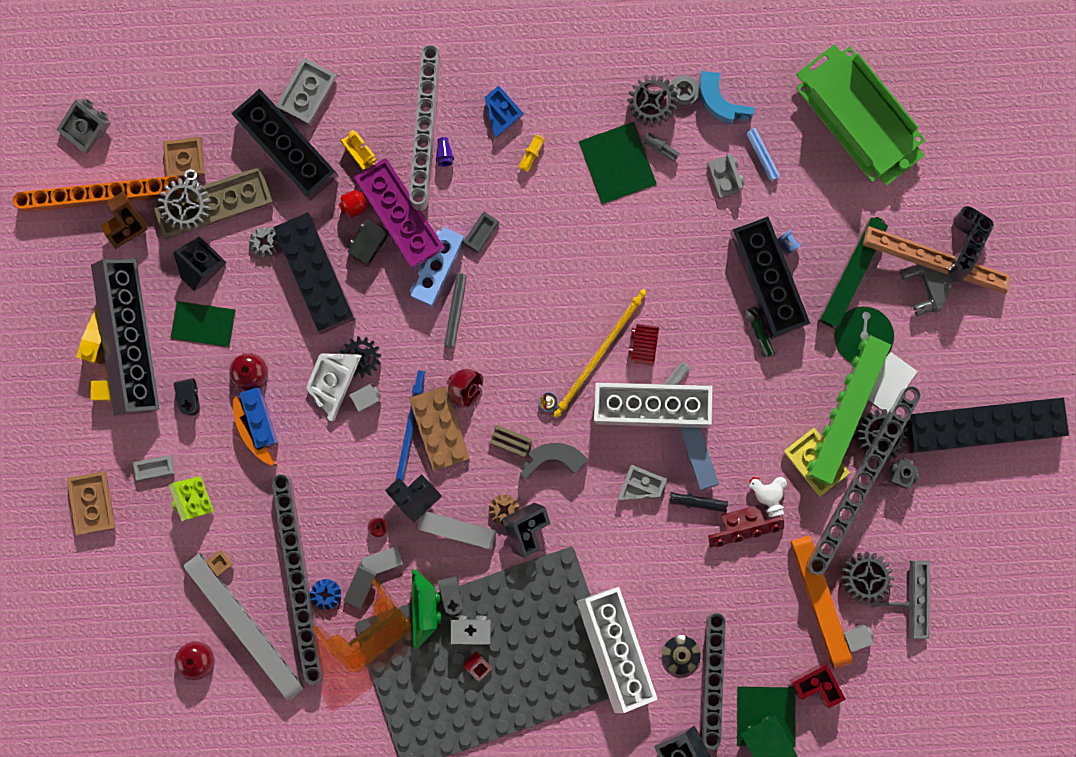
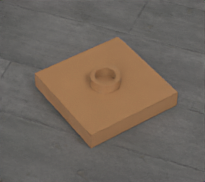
[163,137,206,178]

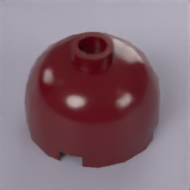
[229,353,268,391]
[447,369,484,408]
[174,641,215,681]

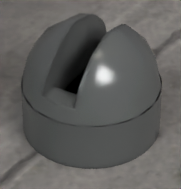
[745,307,760,322]

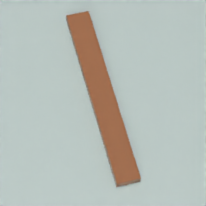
[863,226,1010,294]

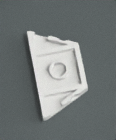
[306,353,361,421]

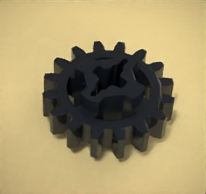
[340,336,382,378]

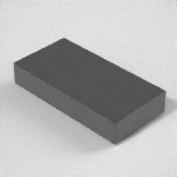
[463,211,500,254]
[343,565,377,609]

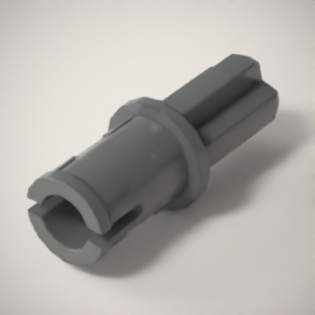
[643,132,680,161]

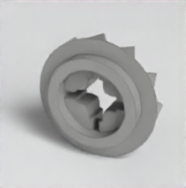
[670,75,699,106]
[249,227,280,257]

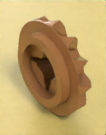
[489,494,520,525]

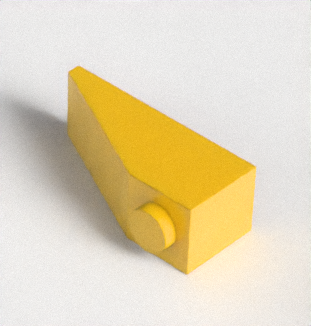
[76,306,104,365]

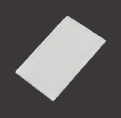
[868,352,917,413]

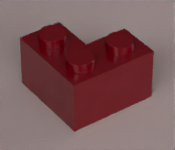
[789,662,846,709]

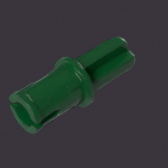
[751,320,775,358]

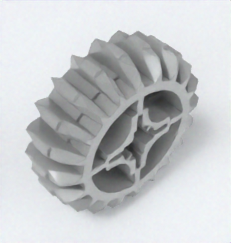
[158,178,211,230]

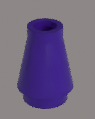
[436,137,454,167]

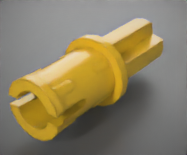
[519,134,545,172]

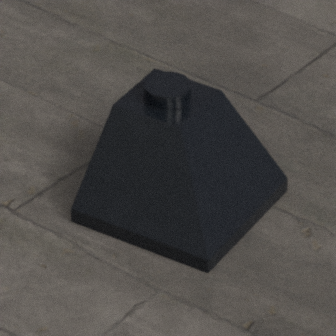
[173,236,226,291]

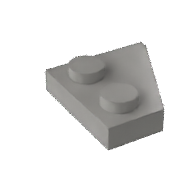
[617,465,667,500]

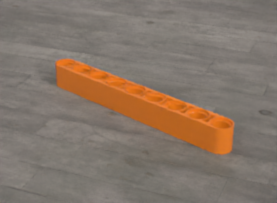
[13,176,184,212]

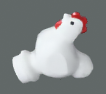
[749,476,787,517]

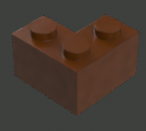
[101,191,148,249]

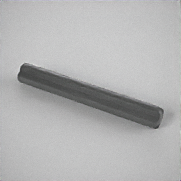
[444,273,466,348]

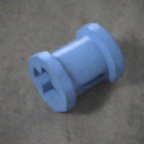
[778,230,801,255]

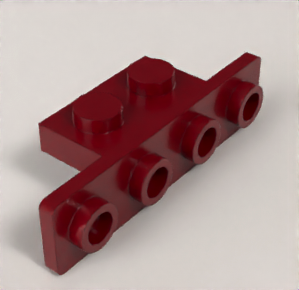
[708,505,784,548]

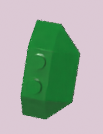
[412,569,441,649]

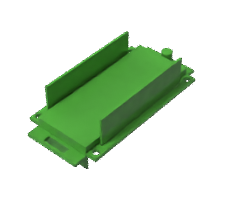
[796,44,926,186]

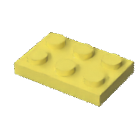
[783,428,850,497]

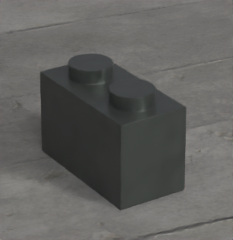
[347,220,389,267]

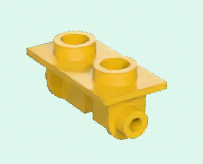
[340,130,376,170]

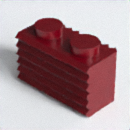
[628,324,659,366]

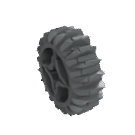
[627,75,679,127]
[856,409,909,461]
[841,551,894,604]

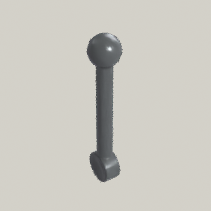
[871,600,909,609]

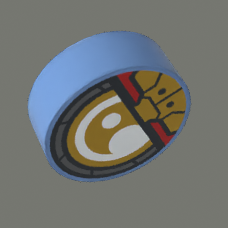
[539,392,558,412]

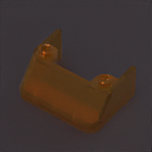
[312,579,411,673]

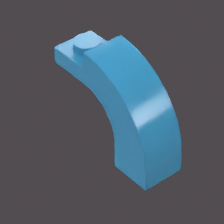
[699,71,755,124]

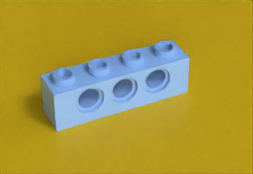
[410,227,465,308]

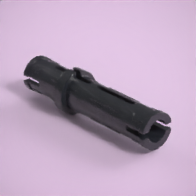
[669,492,728,513]

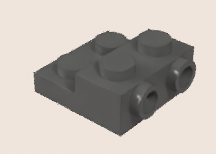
[56,99,111,153]

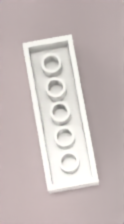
[594,383,713,428]
[576,587,658,713]

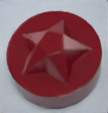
[367,517,388,537]

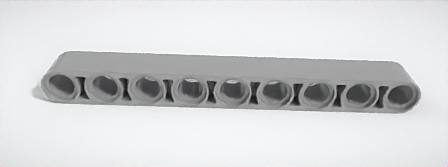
[409,45,440,211]
[184,553,305,701]

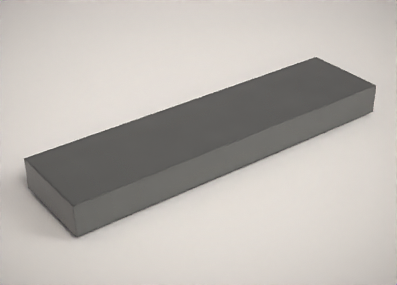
[909,560,930,639]

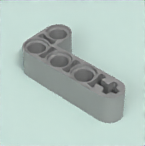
[417,511,497,550]

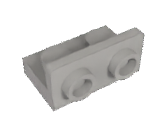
[707,153,745,199]

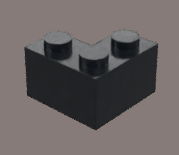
[385,474,442,522]
[502,502,551,558]

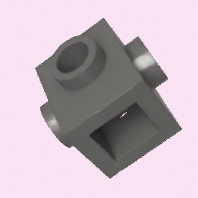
[888,458,919,489]

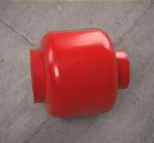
[338,190,368,218]

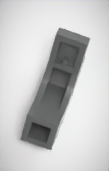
[520,443,588,479]

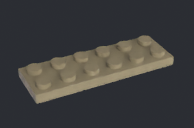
[152,166,273,239]

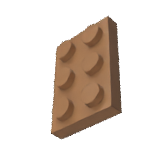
[67,471,116,535]

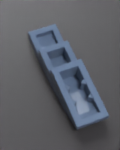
[679,427,719,491]

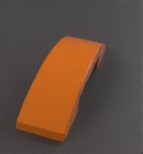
[233,397,277,466]

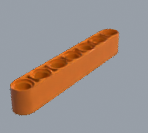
[790,535,853,669]

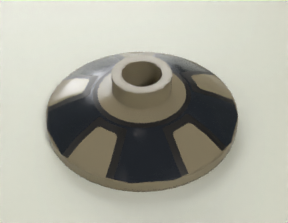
[662,635,701,675]

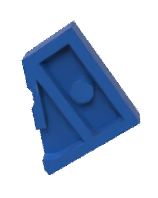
[484,85,524,138]

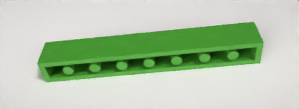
[806,335,891,486]

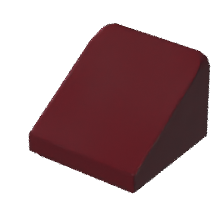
[463,651,493,682]

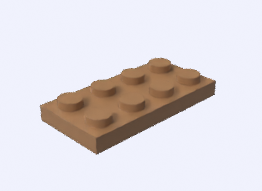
[409,386,470,471]

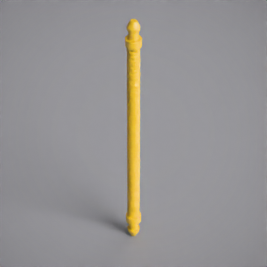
[553,289,646,418]

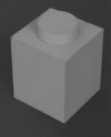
[350,384,381,413]
[843,624,874,652]

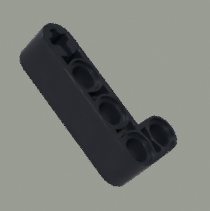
[948,206,994,281]

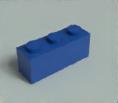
[239,388,278,449]

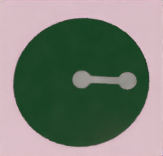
[834,306,894,363]

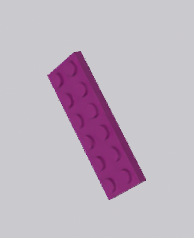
[354,158,445,269]

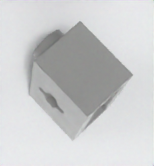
[451,616,491,644]

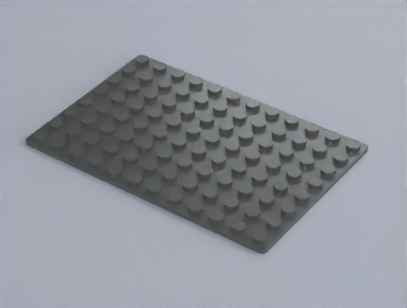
[355,547,609,757]

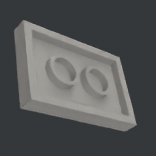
[276,57,337,125]

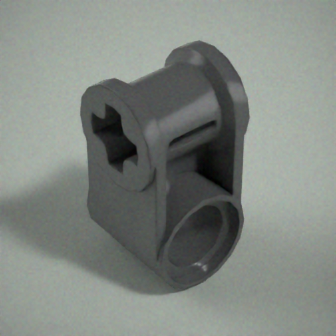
[438,576,463,615]

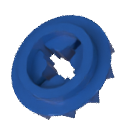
[310,579,341,610]

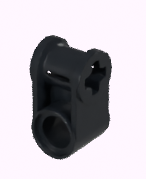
[174,378,200,416]

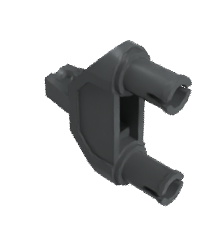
[900,263,956,317]

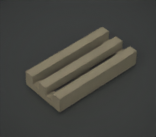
[489,425,532,457]

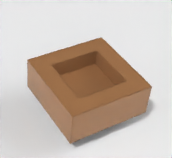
[206,549,234,577]

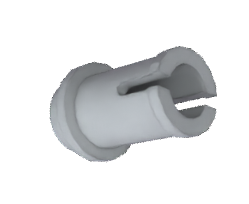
[184,169,199,190]

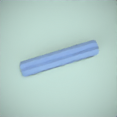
[747,128,780,181]

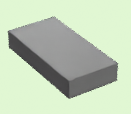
[133,455,175,482]
[361,546,404,574]

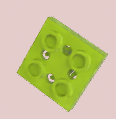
[169,476,214,521]

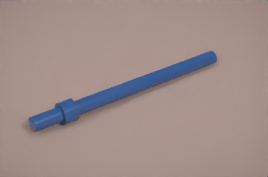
[395,370,425,481]

